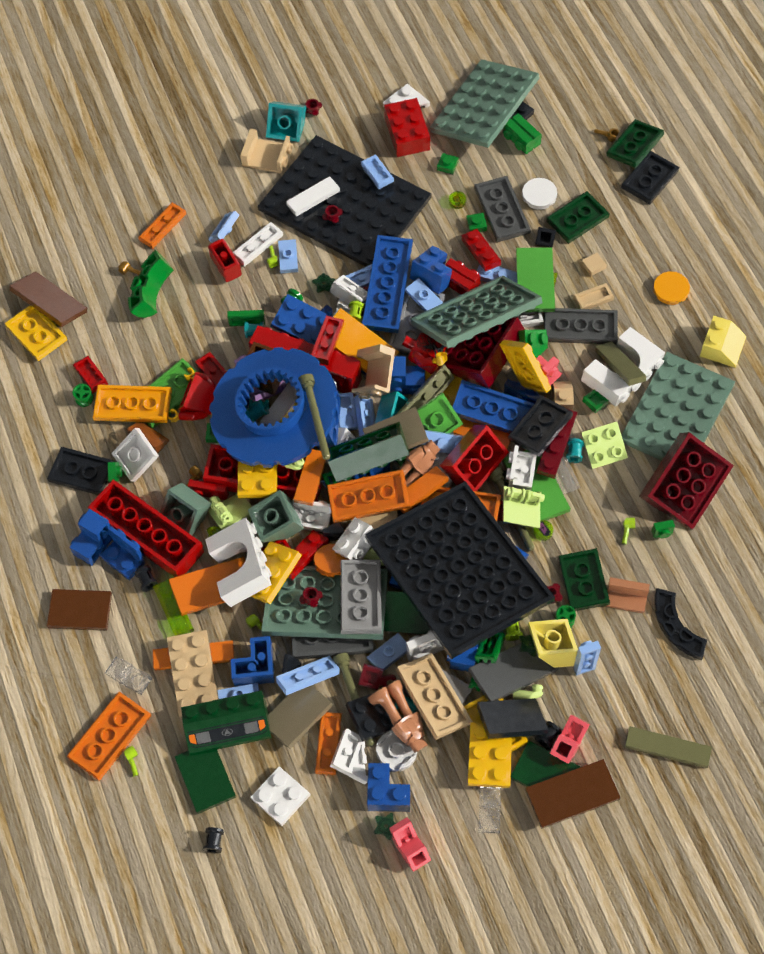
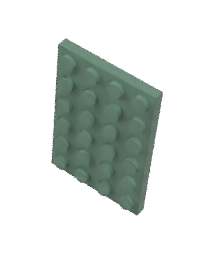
[430,59,540,148]
[410,275,543,348]
[621,352,736,461]
[262,566,388,640]

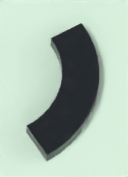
[654,588,707,660]

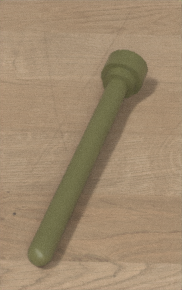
[298,374,330,460]
[489,467,534,551]
[333,653,375,746]

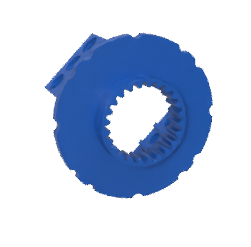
[209,347,341,468]

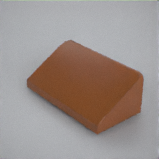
[127,422,169,454]

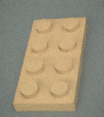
[167,630,219,718]
[395,653,472,740]

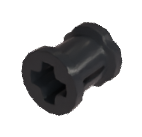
[134,566,158,592]
[535,721,562,749]
[202,827,224,853]

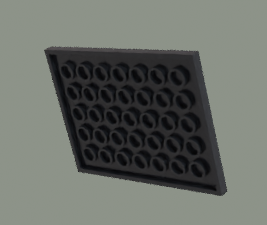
[258,135,432,267]
[365,481,555,659]

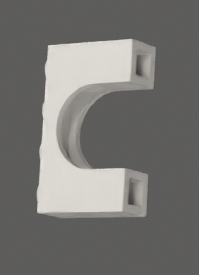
[581,327,665,407]
[205,517,272,607]

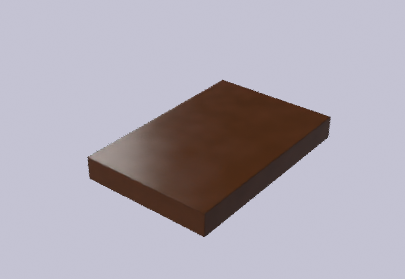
[47,589,112,631]

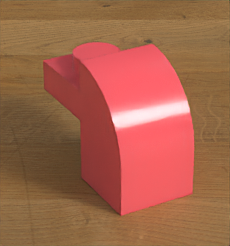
[536,355,562,386]
[550,714,590,764]
[389,817,431,872]

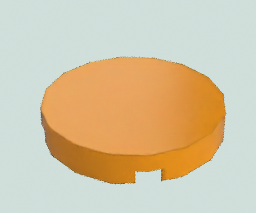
[653,271,690,305]

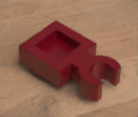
[358,663,396,690]

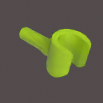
[267,246,279,268]
[622,518,635,545]
[246,614,262,630]
[124,746,138,777]

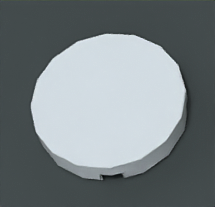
[522,178,557,210]
[376,730,417,772]

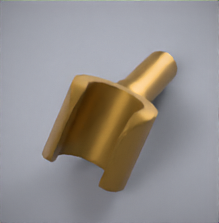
[594,128,619,142]
[118,261,141,275]
[186,465,202,486]

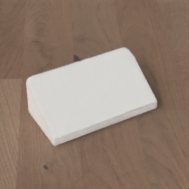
[330,275,368,305]

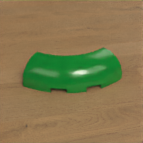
[128,250,174,318]

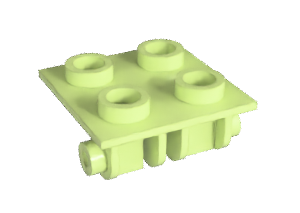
[581,422,628,469]
[503,486,545,529]
[208,494,252,530]

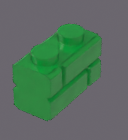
[503,113,542,154]

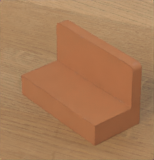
[606,577,650,613]

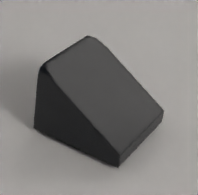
[535,227,556,248]
[322,522,345,541]
[282,654,301,674]

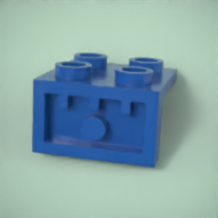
[100,526,145,581]

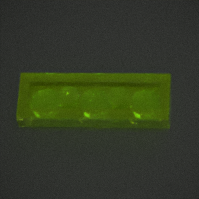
[153,579,194,636]

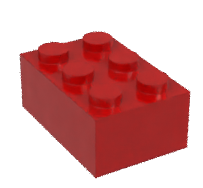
[384,98,430,157]
[439,425,509,491]

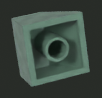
[160,483,211,535]
[248,490,304,543]

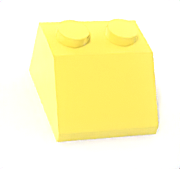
[700,316,746,368]
[528,619,578,668]

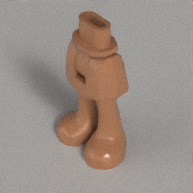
[398,440,440,487]
[368,680,428,753]

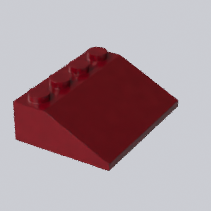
[437,317,525,388]
[639,432,734,530]

